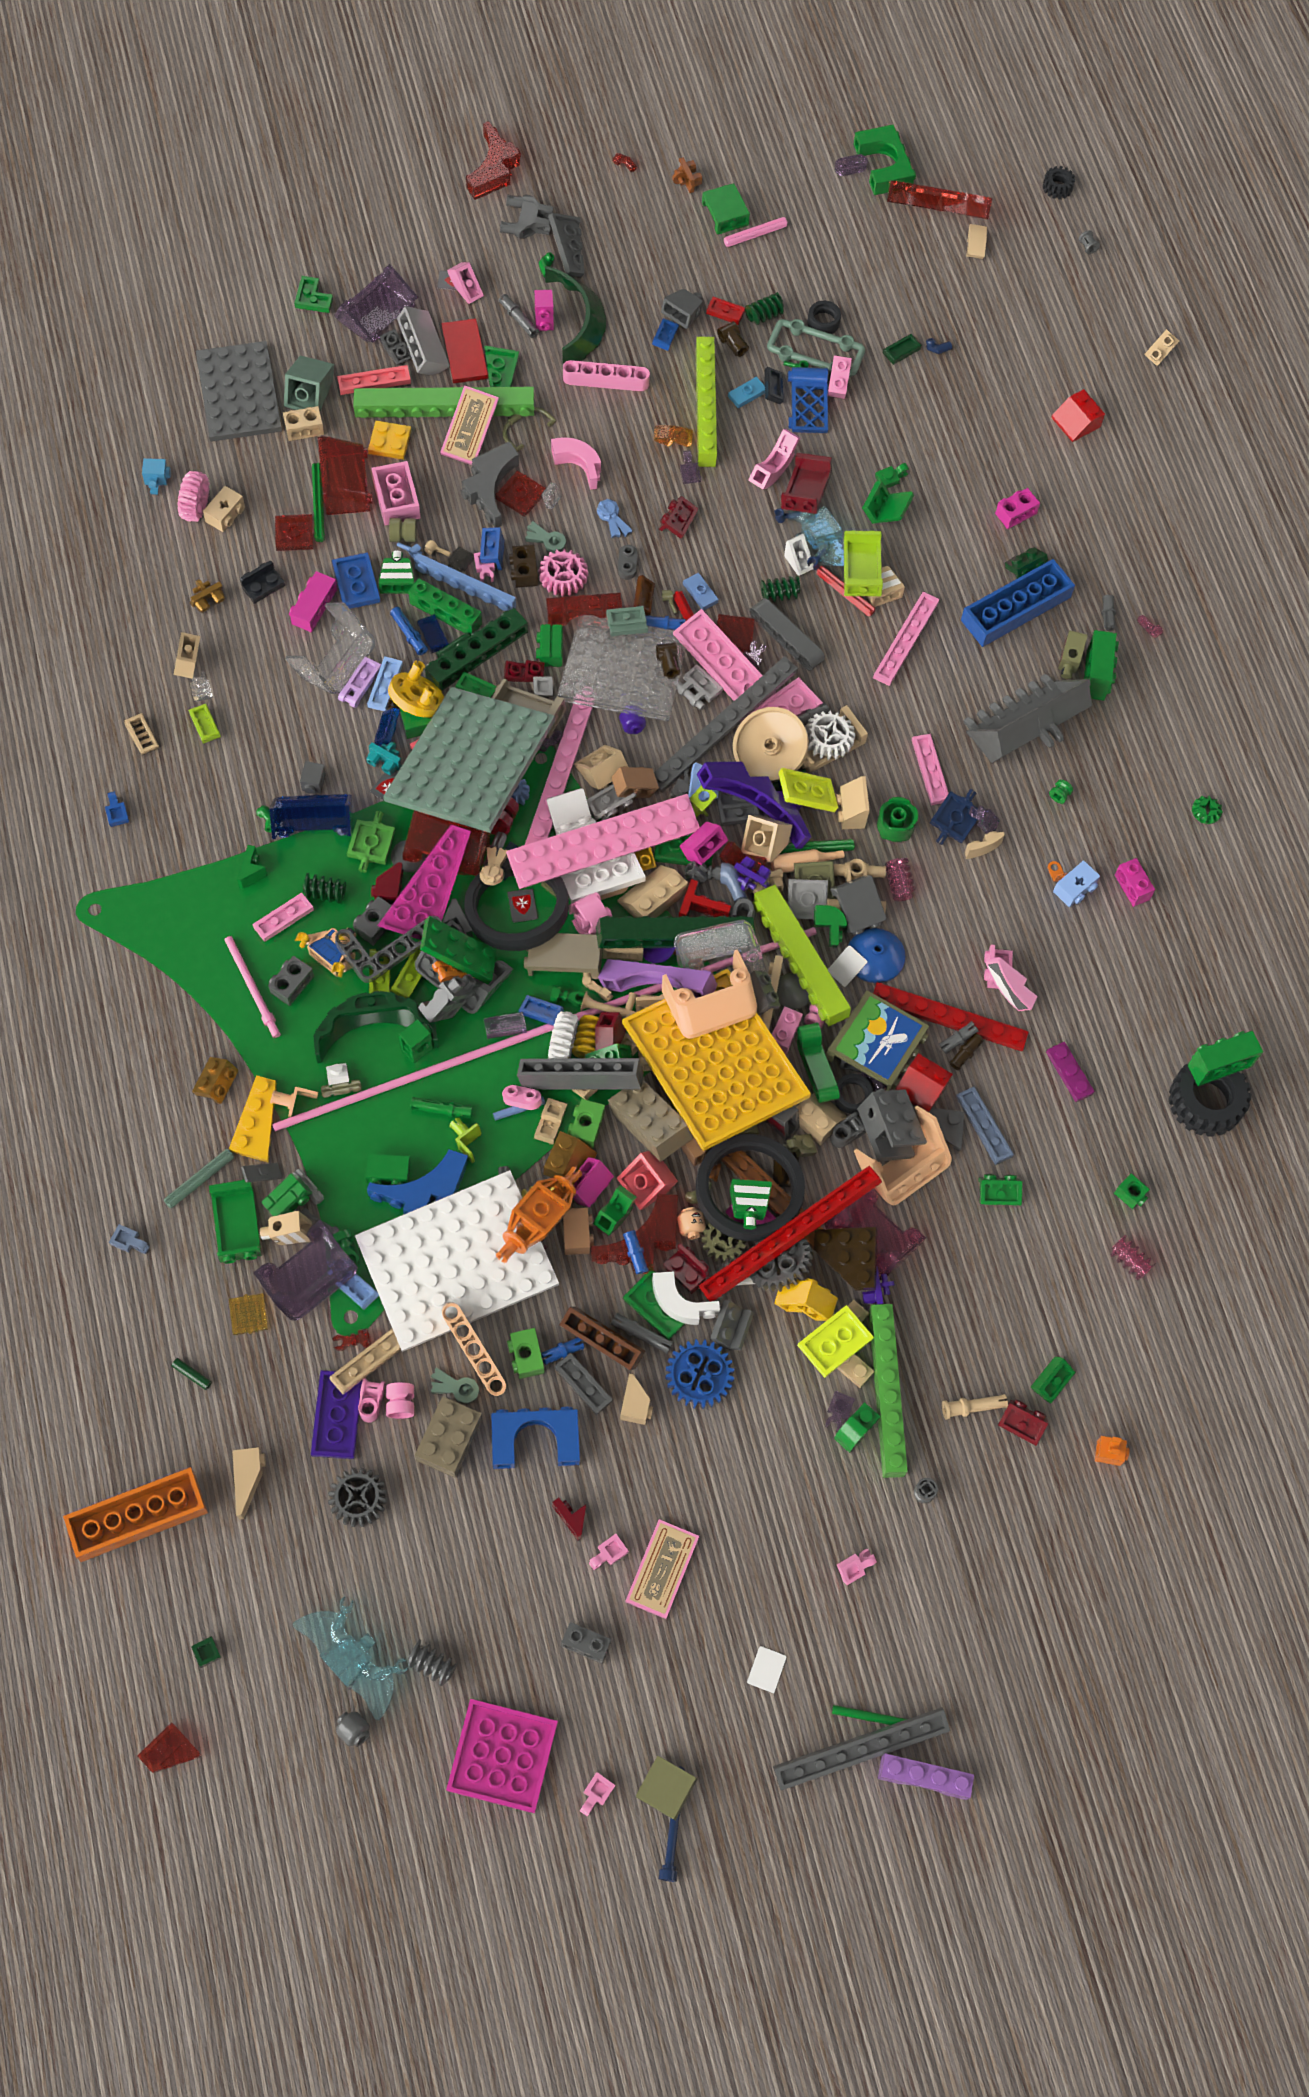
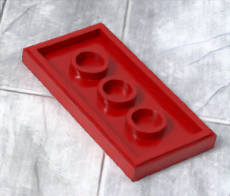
[441,318,488,384]

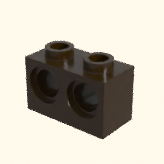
[509,545,538,588]

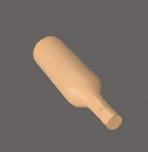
[770,849,844,873]

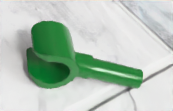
[783,360,809,368]

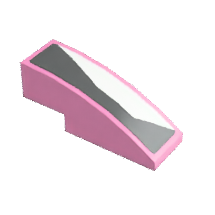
[986,957,1037,1011]

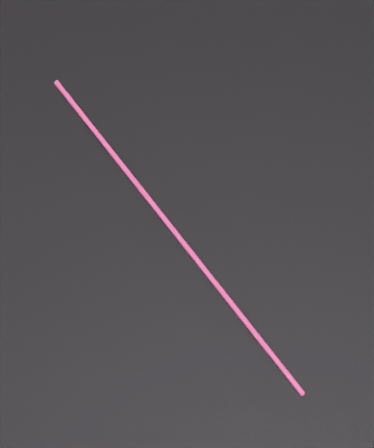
[272,927,817,1132]

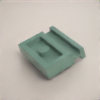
[606,606,648,636]

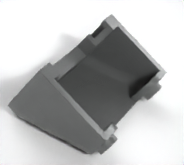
[415,920,513,1014]

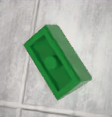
[1031,1357,1076,1404]

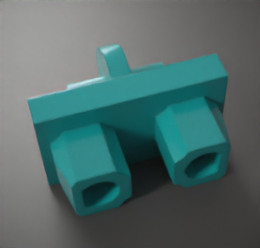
[366,742,402,775]

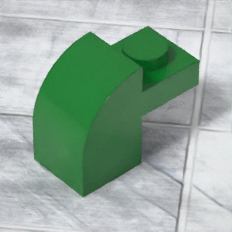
[814,905,847,947]
[593,1185,637,1236]
[834,1402,881,1453]

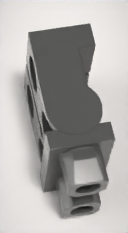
[418,974,477,1023]

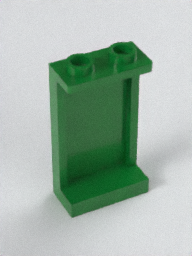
[209,1180,262,1264]

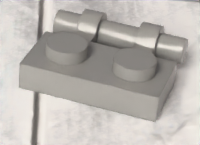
[674,664,723,710]

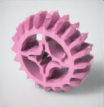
[177,471,210,522]
[538,549,588,597]

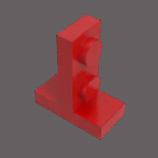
[679,879,731,917]

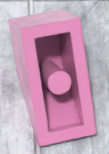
[447,262,484,304]

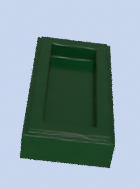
[883,334,922,365]

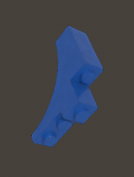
[367,1149,469,1214]

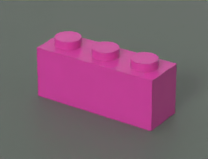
[289,571,338,633]

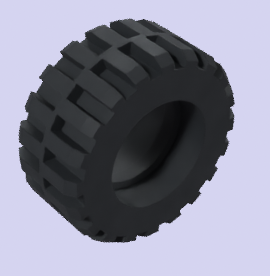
[1169,1064,1252,1136]

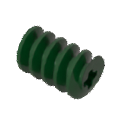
[745,292,784,325]
[760,575,800,602]
[303,873,346,904]

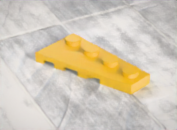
[229,1075,277,1163]

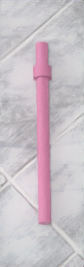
[225,936,281,1038]

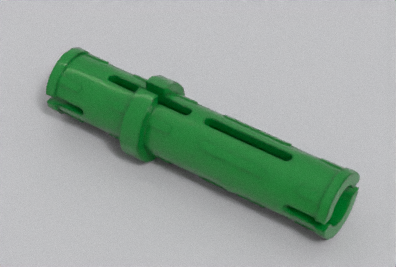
[410,1097,473,1119]

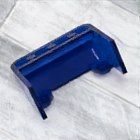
[270,794,353,839]

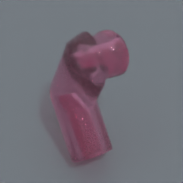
[1137,615,1163,638]

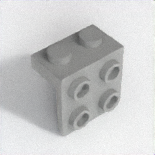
[587,784,637,821]

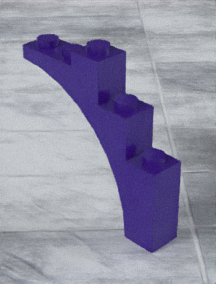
[696,762,811,849]

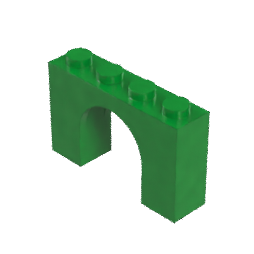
[853,125,916,195]

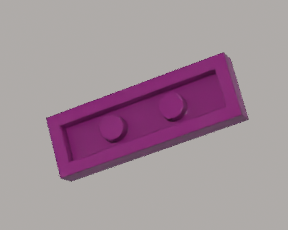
[1046,1041,1095,1102]

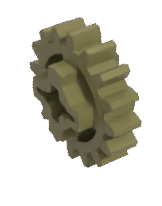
[701,1218,746,1263]

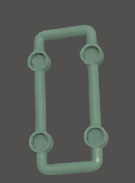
[767,319,866,377]

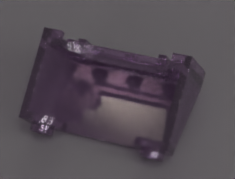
[334,264,418,343]
[253,1220,357,1321]

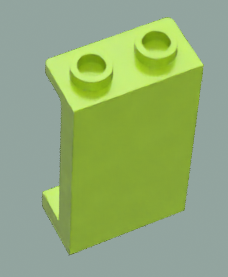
[843,530,883,596]

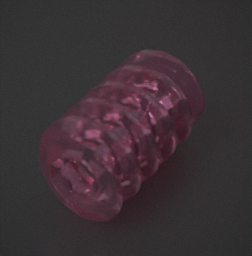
[885,858,916,901]
[1110,1234,1156,1281]

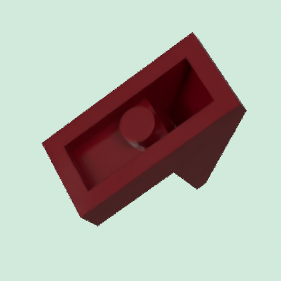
[552,1497,586,1541]

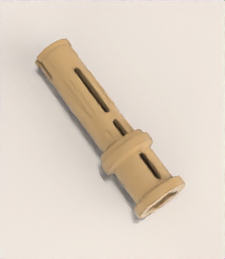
[942,1394,1008,1420]

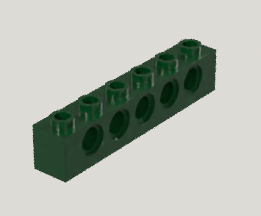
[425,607,528,691]

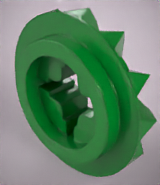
[1192,795,1223,824]

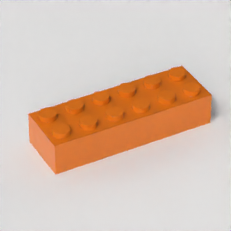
[63,1467,208,1562]

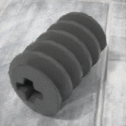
[408,1639,458,1686]

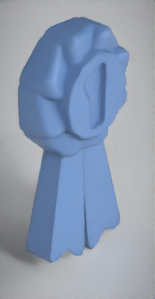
[597,499,632,539]

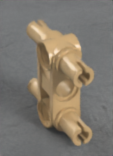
[827,859,886,912]

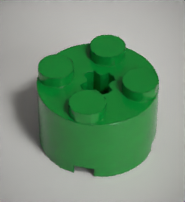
[877,797,918,842]

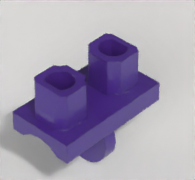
[734,856,771,891]
[862,1267,895,1305]

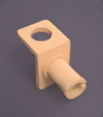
[270,1087,318,1117]

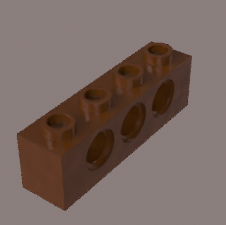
[559,1306,646,1370]

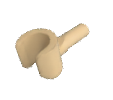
[424,540,451,556]

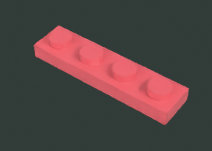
[337,365,411,395]

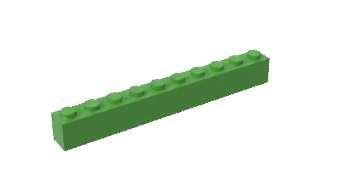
[353,387,534,418]

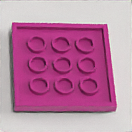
[446,1699,558,1814]

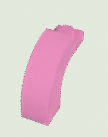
[749,429,800,489]
[551,438,601,490]

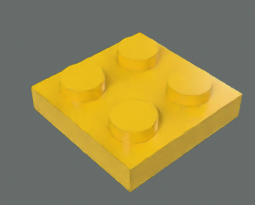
[368,421,411,460]

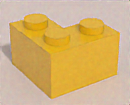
[774,1278,838,1321]

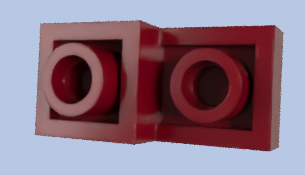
[504,660,544,682]

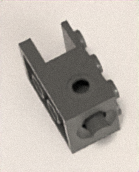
[857,1089,927,1162]

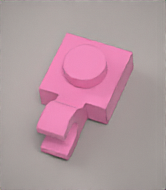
[589,1534,629,1570]
[837,1549,877,1585]
[580,1772,615,1816]

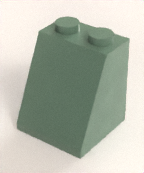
[284,355,334,411]

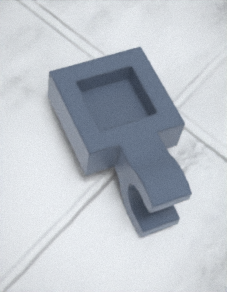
[109,1224,150,1254]

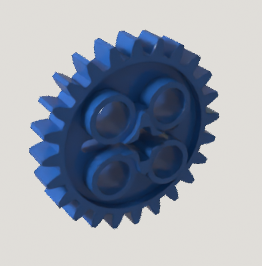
[665,1339,734,1409]

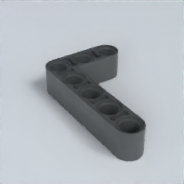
[335,916,442,983]

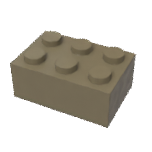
[415,1396,482,1478]

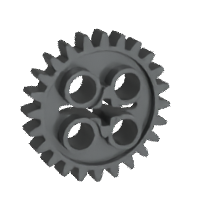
[750,1238,813,1292]

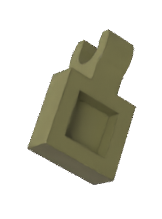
[783,1134,817,1157]

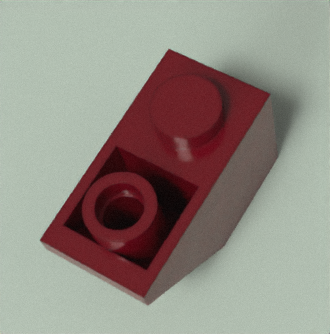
[595,1012,626,1051]

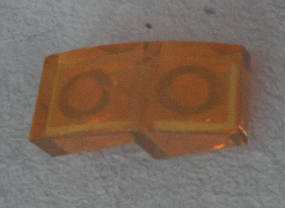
[654,425,693,447]

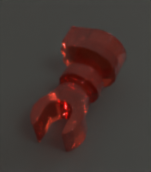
[332,1328,371,1351]

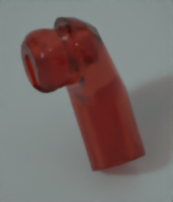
[612,153,637,172]

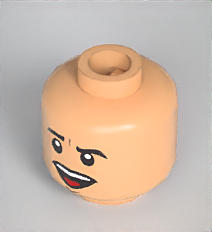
[677,1207,706,1240]

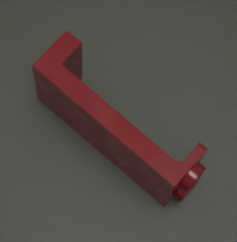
[781,453,832,514]

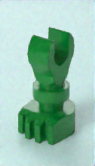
[549,985,585,1007]
[332,1229,359,1267]

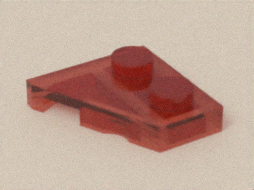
[137,1722,202,1773]

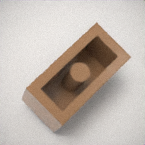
[611,766,659,798]
[563,1208,594,1255]

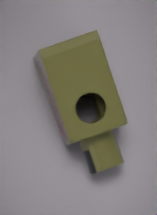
[1058,630,1087,679]

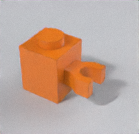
[1095,1436,1129,1466]

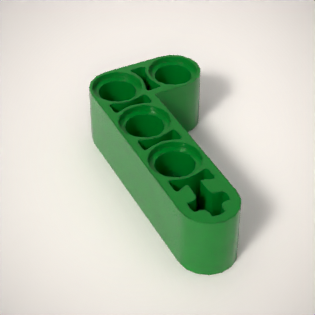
[797,1022,839,1103]

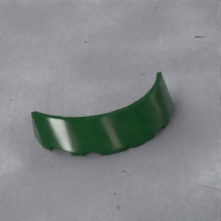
[545,266,606,364]
[313,991,438,1063]

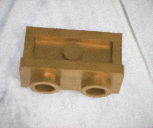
[192,1057,239,1104]

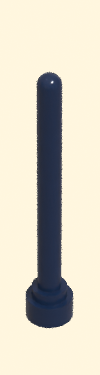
[658,1766,685,1882]

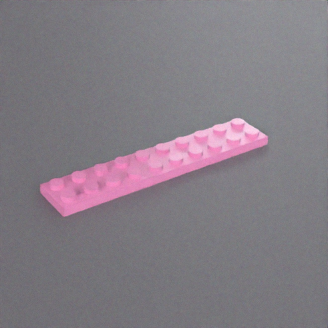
[506,794,700,890]

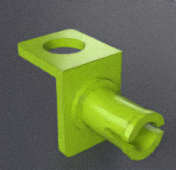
[689,785,717,818]
[450,1118,482,1163]

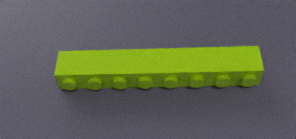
[696,337,717,467]
[752,885,851,1027]

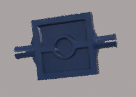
[930,789,983,845]

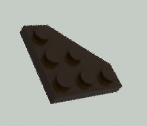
[814,1227,878,1291]

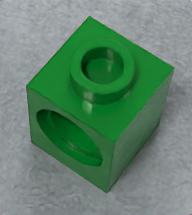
[1114,1173,1150,1210]

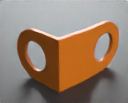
[1048,861,1068,882]

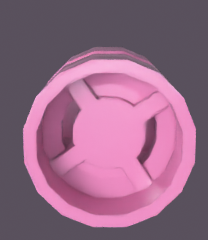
[386,1382,414,1419]

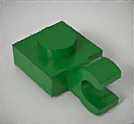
[875,463,909,488]

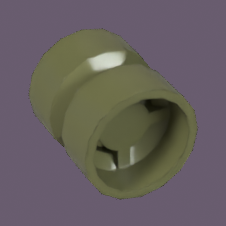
[389,518,417,543]

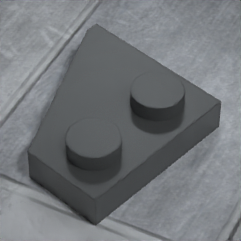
[716,791,759,826]

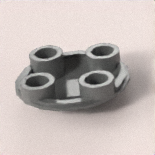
[777,973,810,1010]

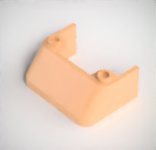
[662,949,757,1038]
[854,1106,952,1205]

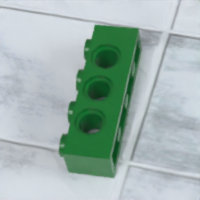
[408,578,482,636]

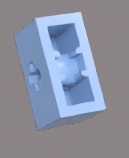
[1053,860,1100,907]

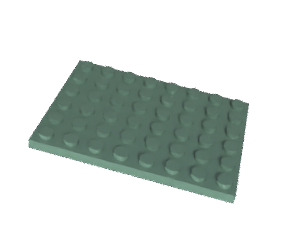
[383,687,555,833]

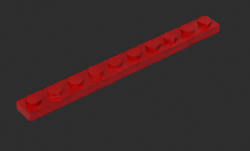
[699,1165,882,1302]

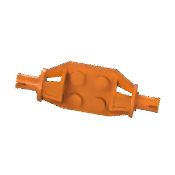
[496,1167,582,1263]

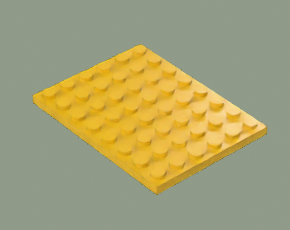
[622,968,811,1151]

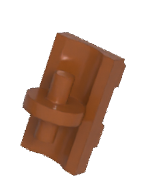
[672,157,702,193]

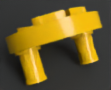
[388,660,444,718]

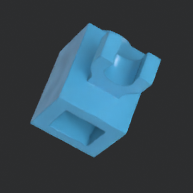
[142,458,171,494]

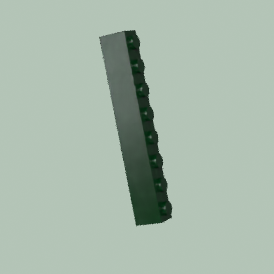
[596,916,756,948]

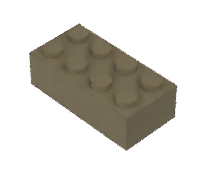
[608,1080,693,1162]

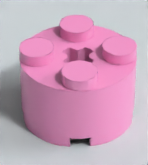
[569,892,612,935]

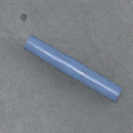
[493,1096,545,1121]

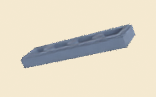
[956,1087,1014,1165]

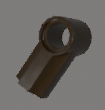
[717,321,749,357]
[656,643,680,679]

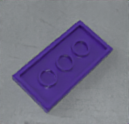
[311,1370,363,1459]

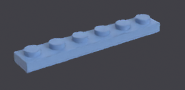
[414,553,516,611]

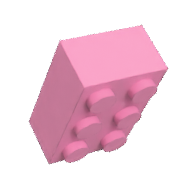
[372,461,420,526]

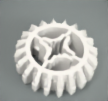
[805,710,855,761]
[548,1011,578,1059]

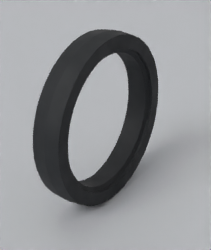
[465,859,569,951]
[696,1134,805,1241]

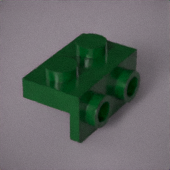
[1005,547,1048,579]

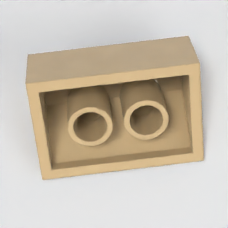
[618,865,688,918]

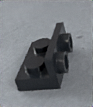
[240,560,285,604]

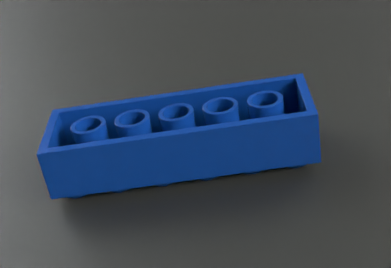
[961,559,1075,647]

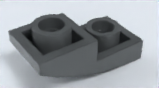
[379,329,412,366]

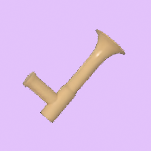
[581,992,637,1018]

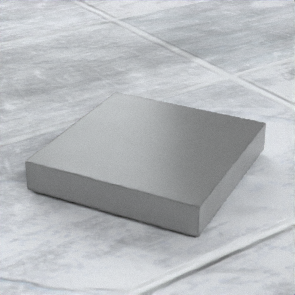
[787,879,828,919]

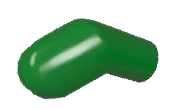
[539,252,555,278]
[256,805,276,833]

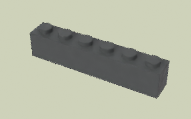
[517,1058,644,1089]

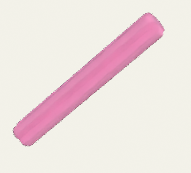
[724,217,787,247]

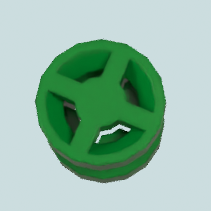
[1049,779,1073,804]

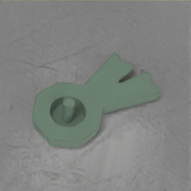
[525,521,566,553]
[431,1368,479,1404]

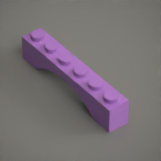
[598,959,718,999]

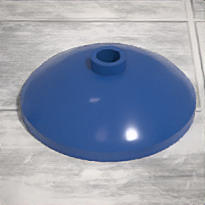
[848,928,906,983]

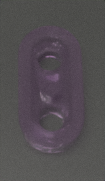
[834,154,868,176]

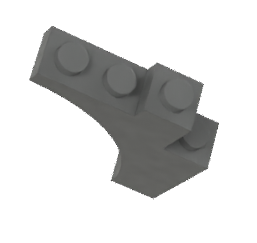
[461,441,519,528]

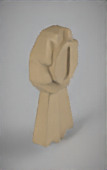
[480,847,508,885]

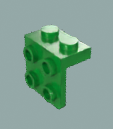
[862,481,914,524]

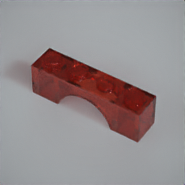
[546,593,622,626]

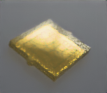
[228,1293,268,1335]

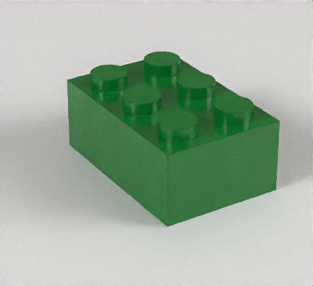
[1084,630,1119,701]
[1188,1030,1263,1086]

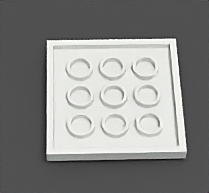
[561,853,646,903]

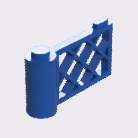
[788,367,828,433]

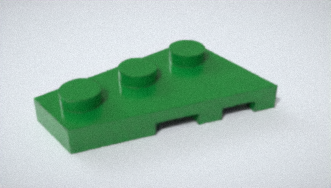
[484,345,519,387]

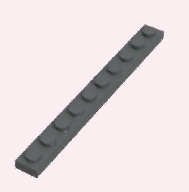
[654,656,798,793]

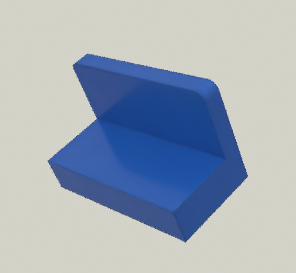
[480,527,505,571]

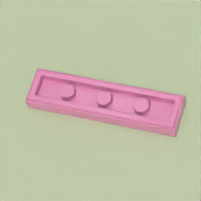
[912,733,949,806]

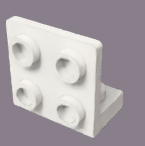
[546,788,596,835]

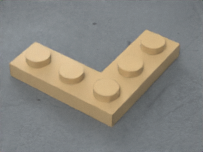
[837,1300,875,1388]

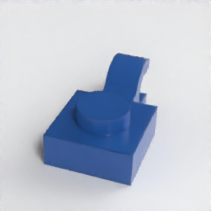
[105,791,129,827]

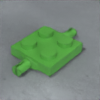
[347,811,395,873]

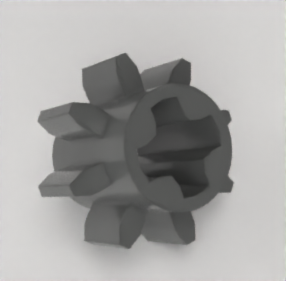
[684,861,709,884]

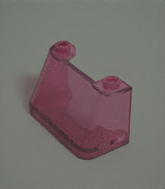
[825,1188,926,1280]

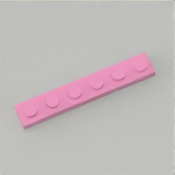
[873,592,939,686]

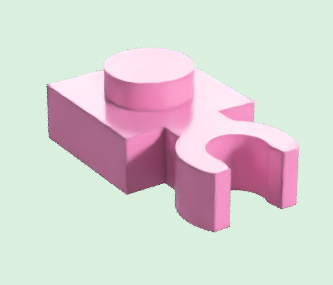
[474,553,495,583]

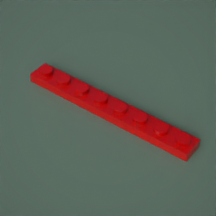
[873,982,1029,1052]

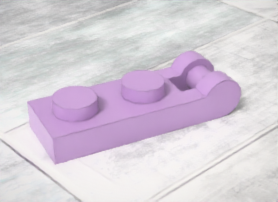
[338,657,381,708]

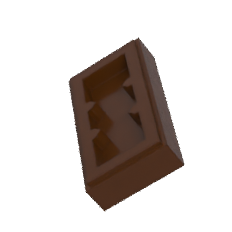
[633,575,655,616]

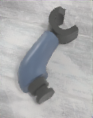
[708,862,756,920]

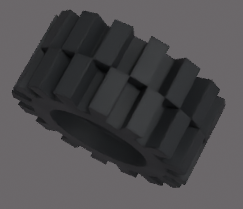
[1043,166,1075,199]

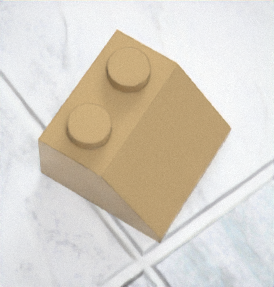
[574,745,628,790]
[836,776,870,829]
[740,815,792,862]
[796,1093,847,1146]

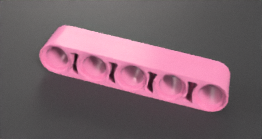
[563,360,650,391]

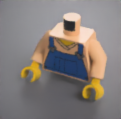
[295,927,356,977]

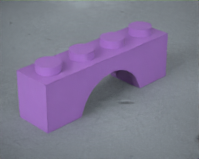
[878,1753,974,1800]

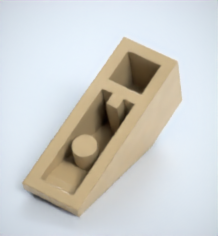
[233,1447,266,1520]

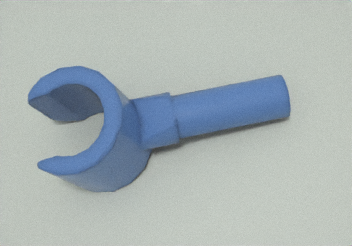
[397,542,422,558]

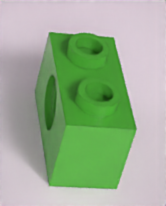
[567,1099,605,1149]
[507,1328,544,1379]

